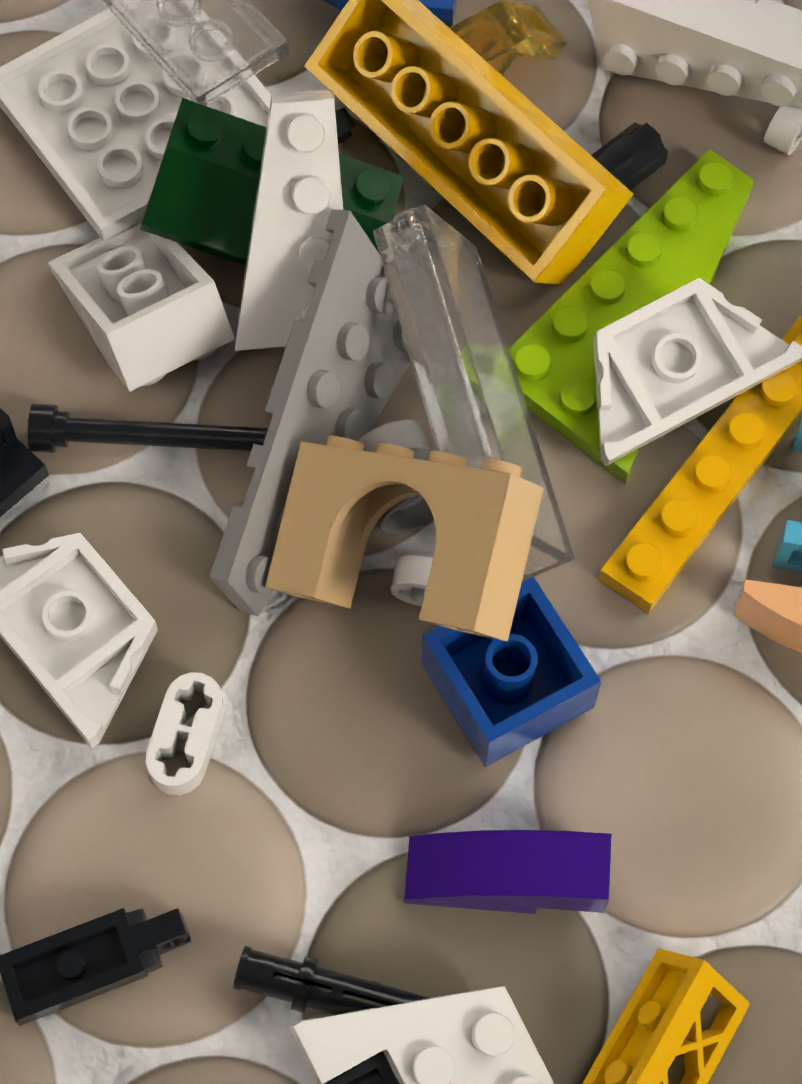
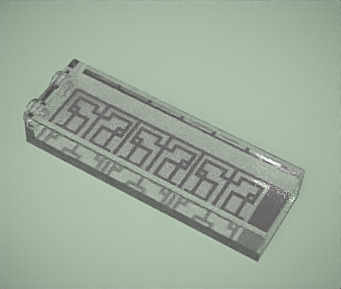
[373,204,575,582]

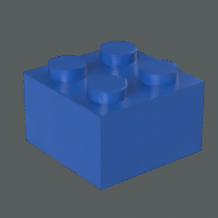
[421,576,602,767]

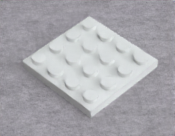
[0,0,271,241]

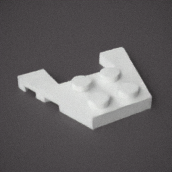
[289,986,554,1084]

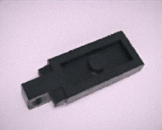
[0,908,191,1026]

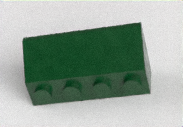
[140,98,405,266]

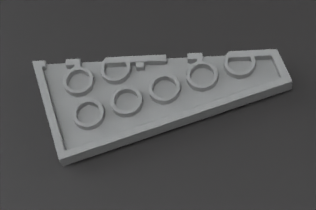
[209,209,430,616]

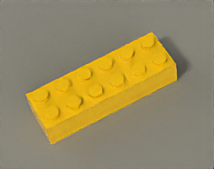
[304,0,634,285]

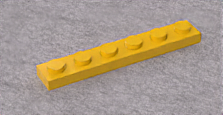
[598,315,802,614]

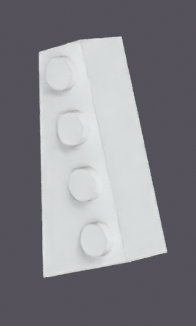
[588,0,802,109]
[235,90,343,351]

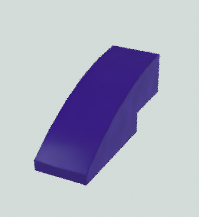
[404,830,612,914]

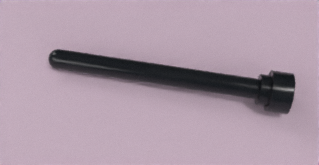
[28,404,268,453]

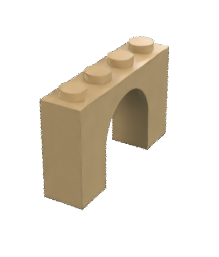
[265,435,544,642]

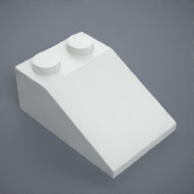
[48,220,235,392]

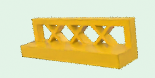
[582,948,751,1084]

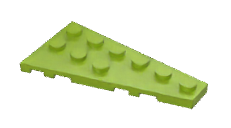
[489,149,754,484]

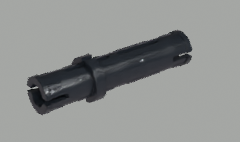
[233,946,429,1015]

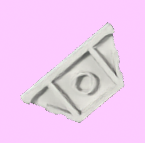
[593,278,802,466]
[0,533,158,748]

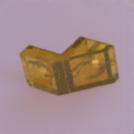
[450,0,566,75]

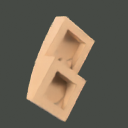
[734,580,802,653]

